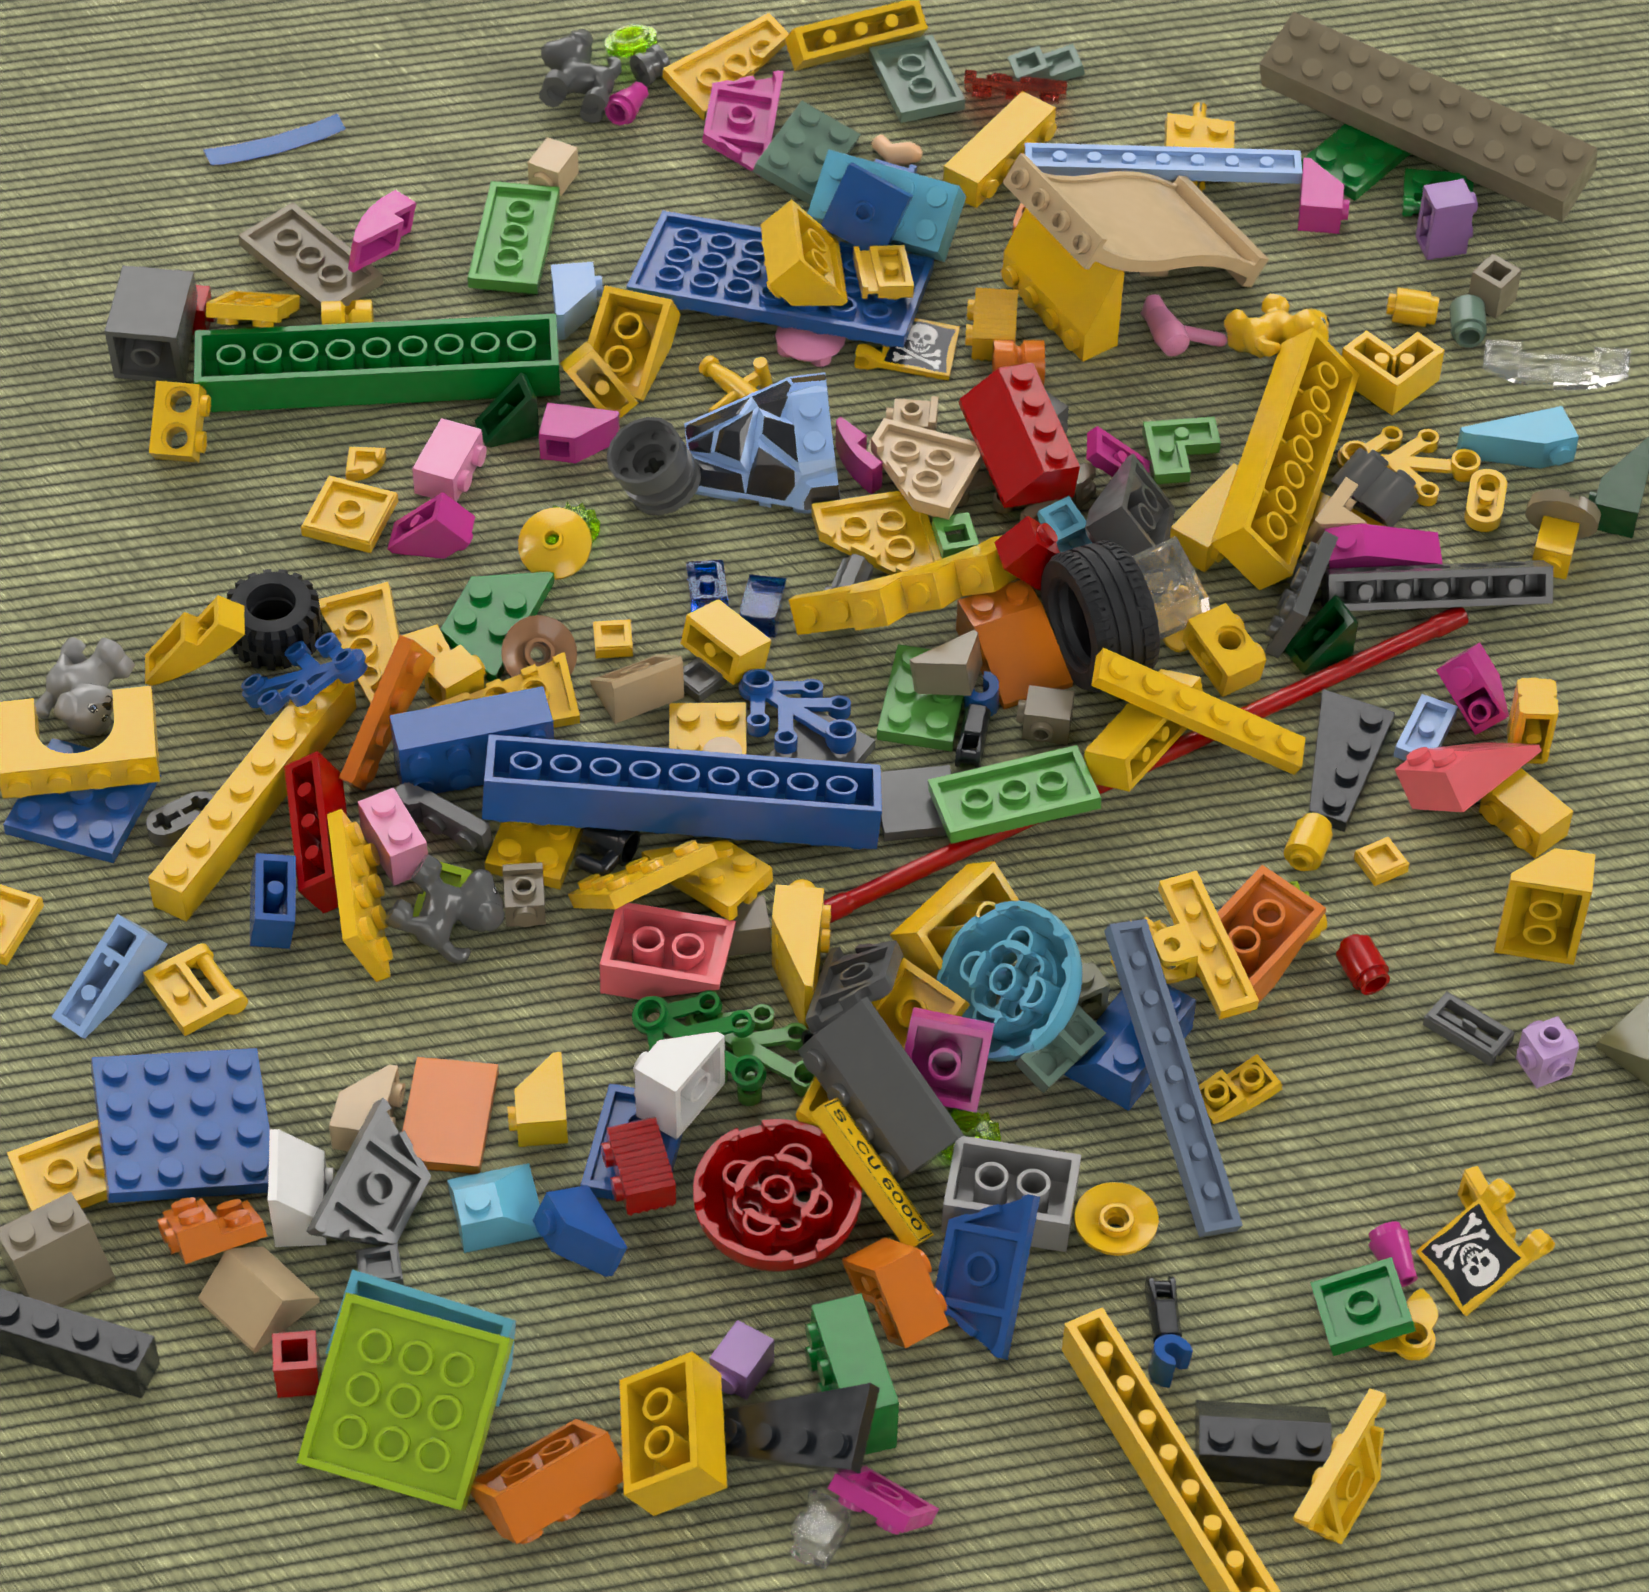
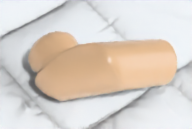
[871,135,923,166]

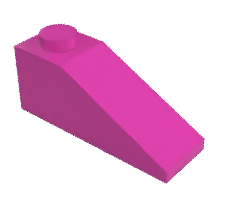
[1325,524,1443,568]

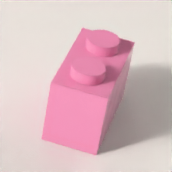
[412,418,487,502]
[358,787,428,886]

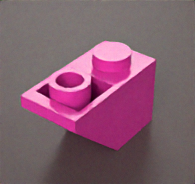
[539,403,620,463]
[1436,642,1509,735]

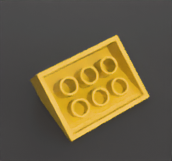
[1001,208,1125,362]

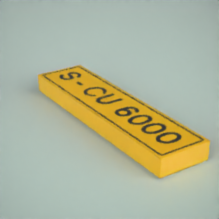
[811,1097,934,1247]

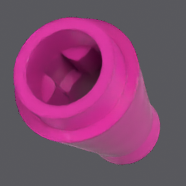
[605,82,648,125]
[1368,1221,1418,1287]

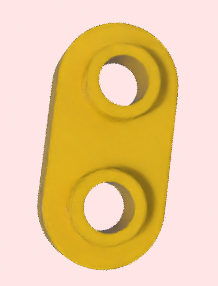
[1464,469,1507,532]

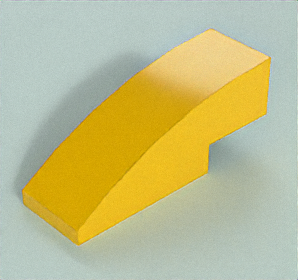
[145,595,245,686]

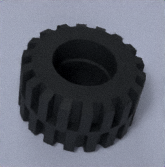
[227,569,323,670]

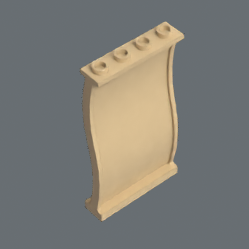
[1003,153,1269,287]

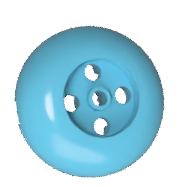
[937,901,1083,1062]

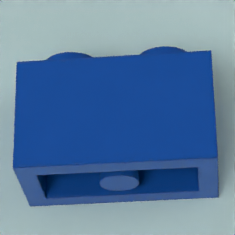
[250,853,296,949]

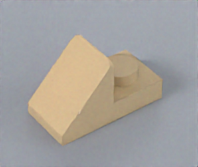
[1303,477,1367,546]

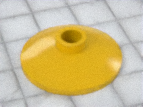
[518,507,592,580]
[1074,1182,1159,1256]

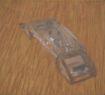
[1483,339,1631,391]

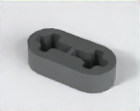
[146,791,213,847]

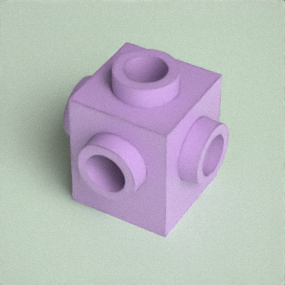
[1516,1016,1579,1088]

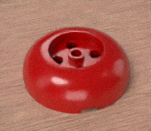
[693,1119,862,1272]

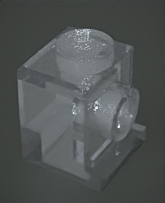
[790,1488,851,1570]

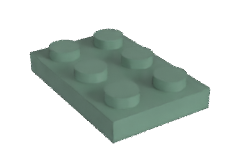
[869,34,965,123]
[752,101,860,205]

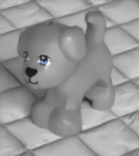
[35,637,135,736]

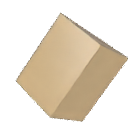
[590,654,684,724]
[198,1246,320,1354]

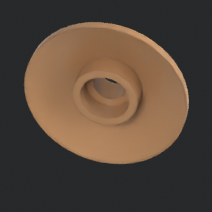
[501,615,577,677]

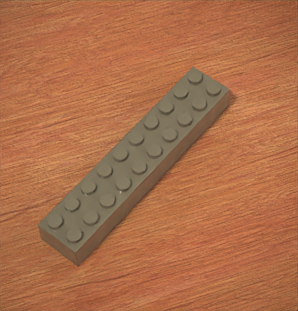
[1259,11,1597,223]

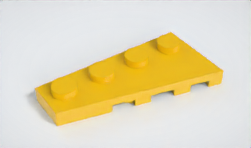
[662,13,789,121]
[319,582,412,705]
[424,652,580,728]

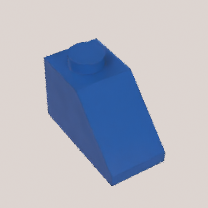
[532,1185,628,1277]

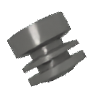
[607,417,701,516]

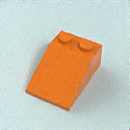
[956,580,1073,709]
[1195,865,1326,1013]

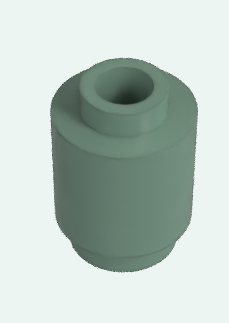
[1449,295,1487,348]

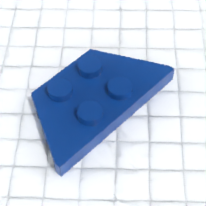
[935,1194,1040,1360]

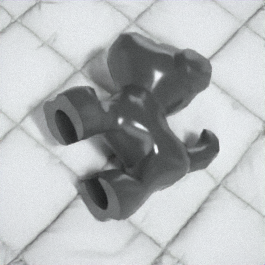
[539,29,622,123]
[384,854,505,965]

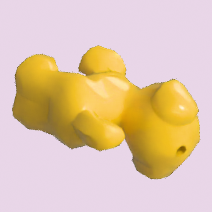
[1224,294,1330,359]

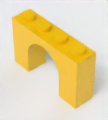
[0,686,160,799]

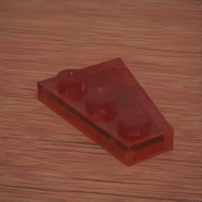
[964,69,1067,104]

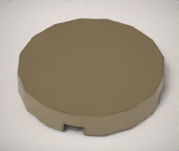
[1525,489,1601,539]

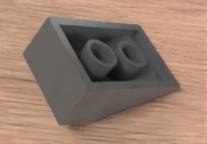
[1085,454,1176,574]

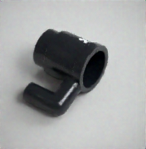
[575,827,640,877]

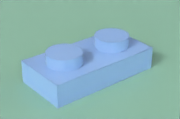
[1394,694,1458,761]

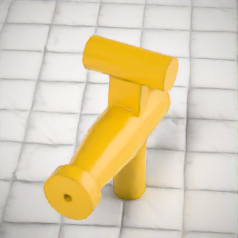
[699,355,773,412]

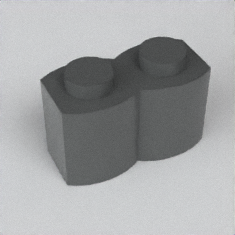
[1330,448,1419,527]

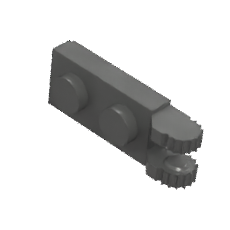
[396,782,493,858]

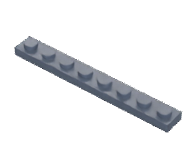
[1104,919,1243,1238]

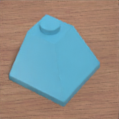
[447,1163,542,1253]

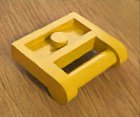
[143,943,248,1036]

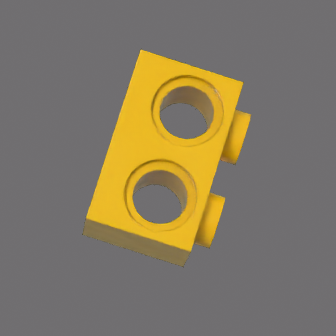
[149,381,211,463]

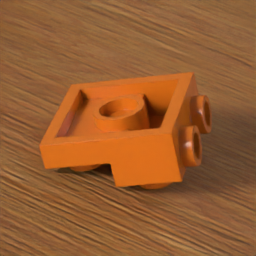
[157,1197,267,1264]

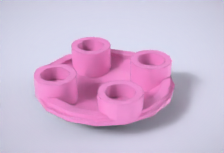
[775,327,846,367]

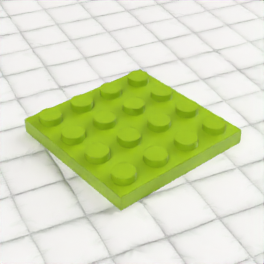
[296,1292,514,1511]

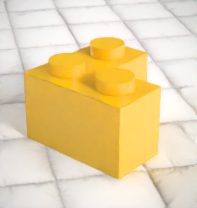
[1342,330,1445,416]

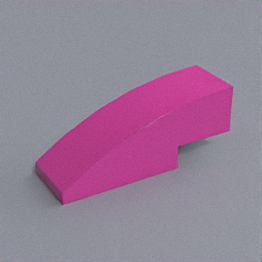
[348,190,416,272]

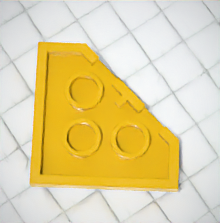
[811,491,942,575]
[568,840,718,909]

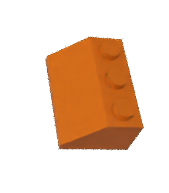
[470,1419,623,1544]

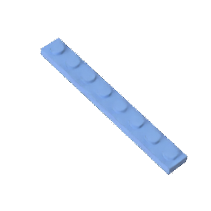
[1024,143,1302,184]

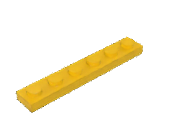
[1091,648,1306,775]

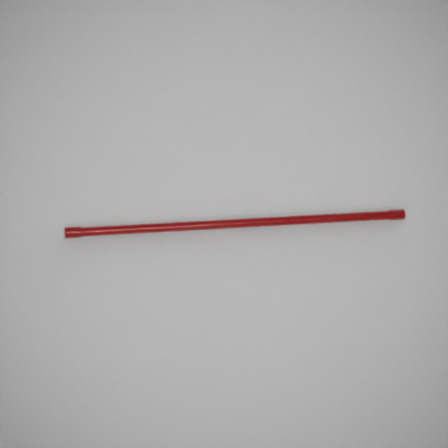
[824,607,1469,924]

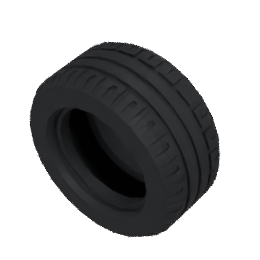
[1041,540,1160,693]

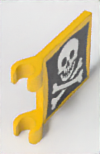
[854,318,960,380]
[1416,1178,1555,1316]

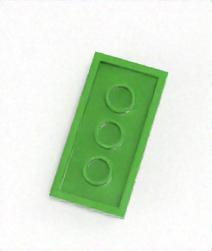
[467,181,560,294]
[928,745,1101,844]

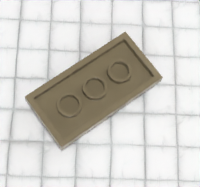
[238,202,383,311]

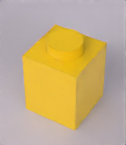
[1532,515,1580,580]

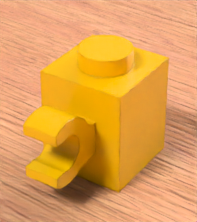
[424,639,486,703]

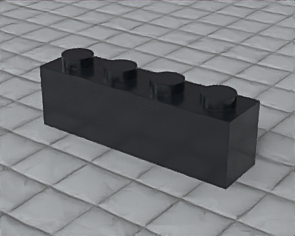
[0,1288,160,1398]

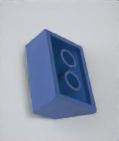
[1064,984,1196,1111]

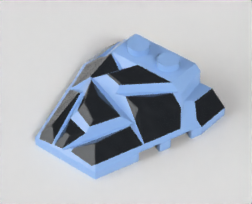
[684,372,840,514]

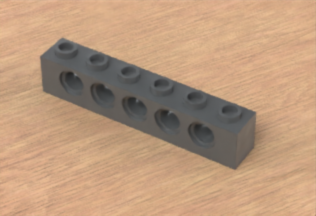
[1321,560,1553,611]

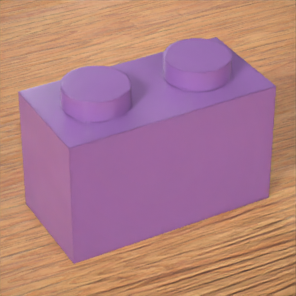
[1415,179,1478,260]

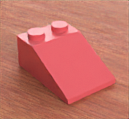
[1395,742,1542,813]
[600,903,736,1000]

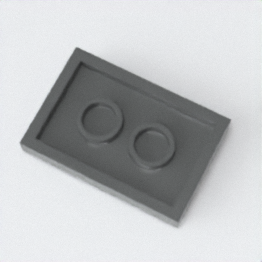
[1265,531,1338,658]

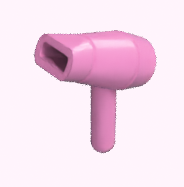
[1141,294,1227,357]

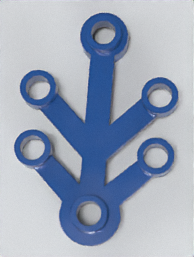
[241,632,367,715]
[739,669,857,754]

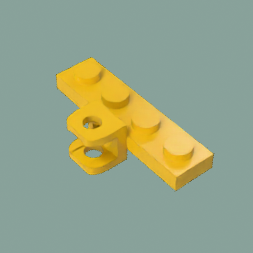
[1152,870,1259,1020]

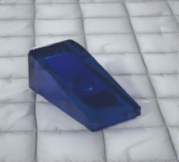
[686,560,729,613]
[739,574,786,638]

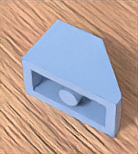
[551,262,603,340]

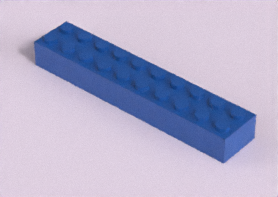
[482,734,882,849]

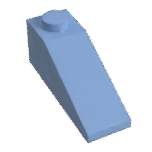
[52,914,168,1039]

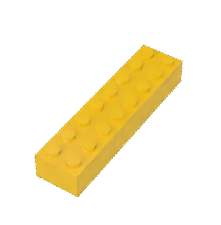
[1211,327,1360,591]

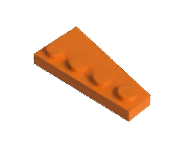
[339,635,435,791]

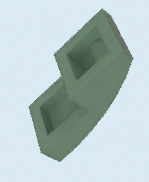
[1007,44,1085,84]
[1015,1004,1106,1093]

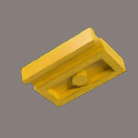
[853,245,914,300]

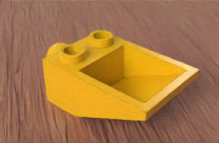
[772,879,831,1028]

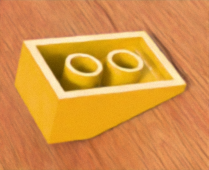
[574,285,681,402]

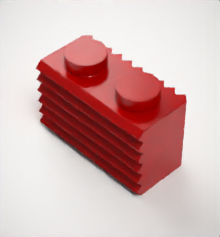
[600,1117,676,1216]

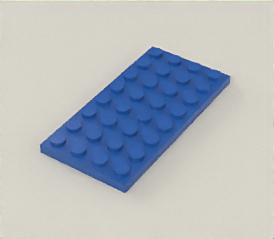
[626,210,934,348]

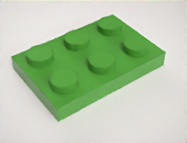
[877,644,964,752]

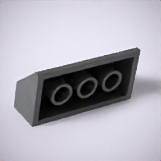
[798,997,964,1184]

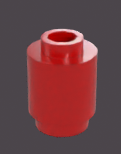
[1336,934,1390,995]

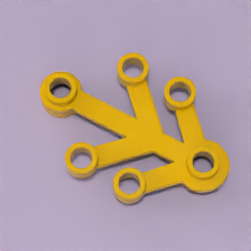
[1336,426,1481,506]

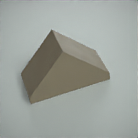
[910,630,983,696]

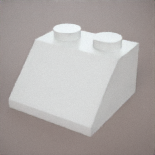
[633,1032,725,1140]
[268,1129,335,1247]

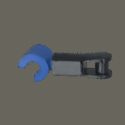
[955,671,999,768]
[1145,1276,1193,1388]

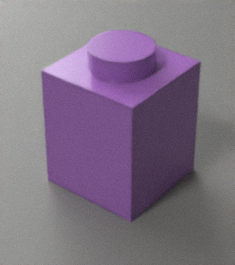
[710,1320,774,1400]

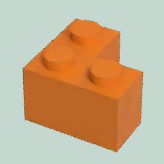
[842,1237,949,1348]

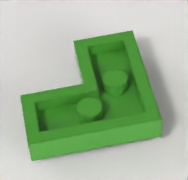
[1142,416,1221,484]

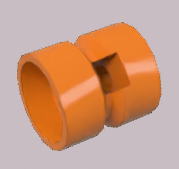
[992,340,1045,386]

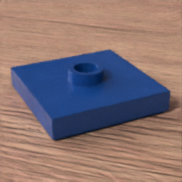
[821,162,913,251]

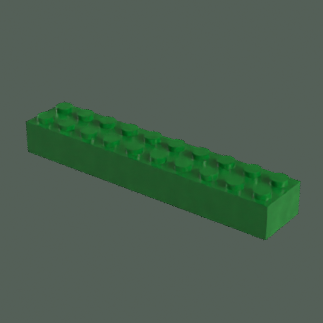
[194,314,561,412]

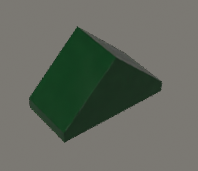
[475,373,539,448]
[1284,595,1358,675]

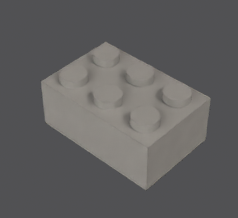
[941,1136,1081,1252]

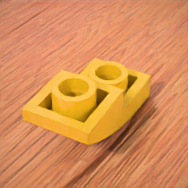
[1199,1054,1283,1124]

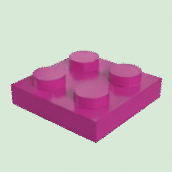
[828,1466,939,1534]

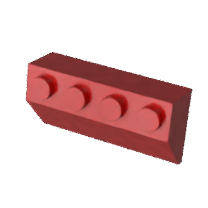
[959,363,1080,508]

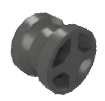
[629,44,671,86]

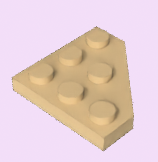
[871,418,983,520]

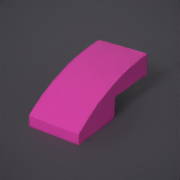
[835,417,883,495]

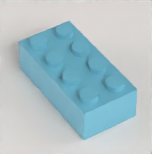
[808,149,966,262]

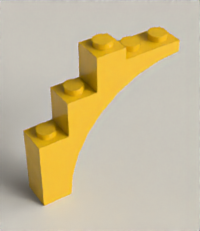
[788,536,1017,635]

